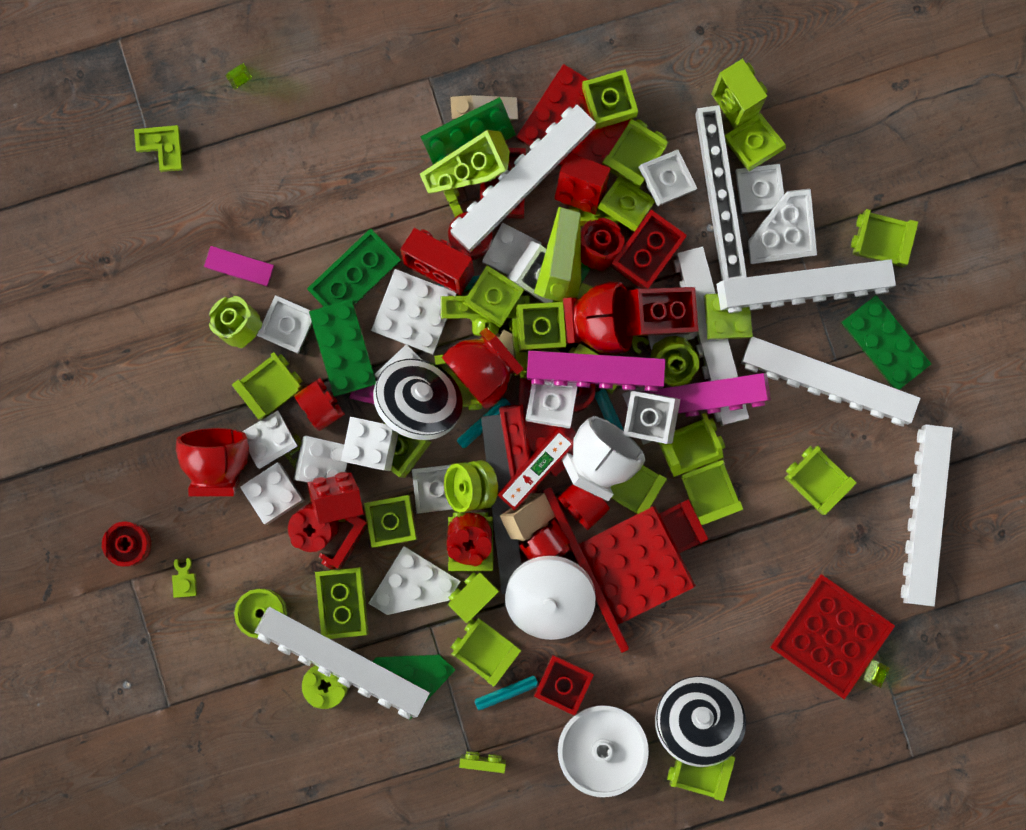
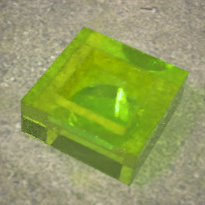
[863,659,890,688]

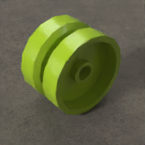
[444,460,498,513]
[234,588,287,638]

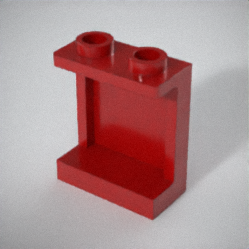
[659,499,708,553]
[319,516,368,570]

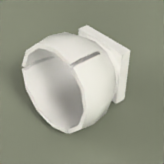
[562,416,645,501]

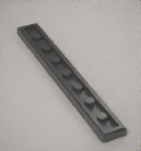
[481,415,521,594]

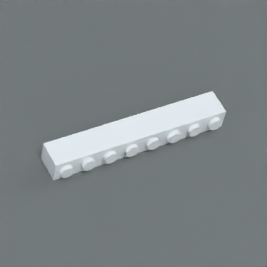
[450,105,596,252]
[695,105,747,281]
[673,247,749,426]
[716,259,896,313]
[741,337,920,426]
[901,425,953,606]
[254,607,429,719]

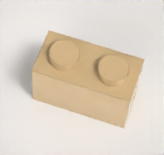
[500,493,555,541]

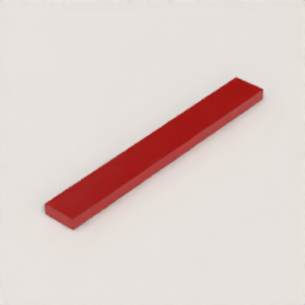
[543,487,629,653]

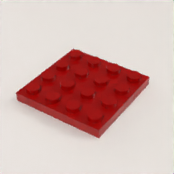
[516,64,631,167]
[579,506,696,624]
[769,574,895,700]

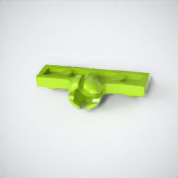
[440,296,530,336]

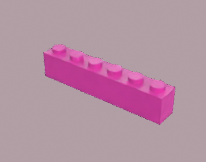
[527,351,665,392]
[642,373,771,417]

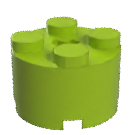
[209,296,262,348]
[651,336,699,387]
[302,665,349,709]

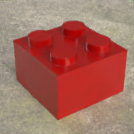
[554,153,611,215]
[307,472,363,524]
[534,655,594,716]

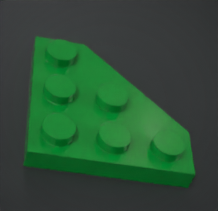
[372,654,456,720]

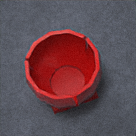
[563,282,633,355]
[441,327,524,409]
[176,428,249,496]

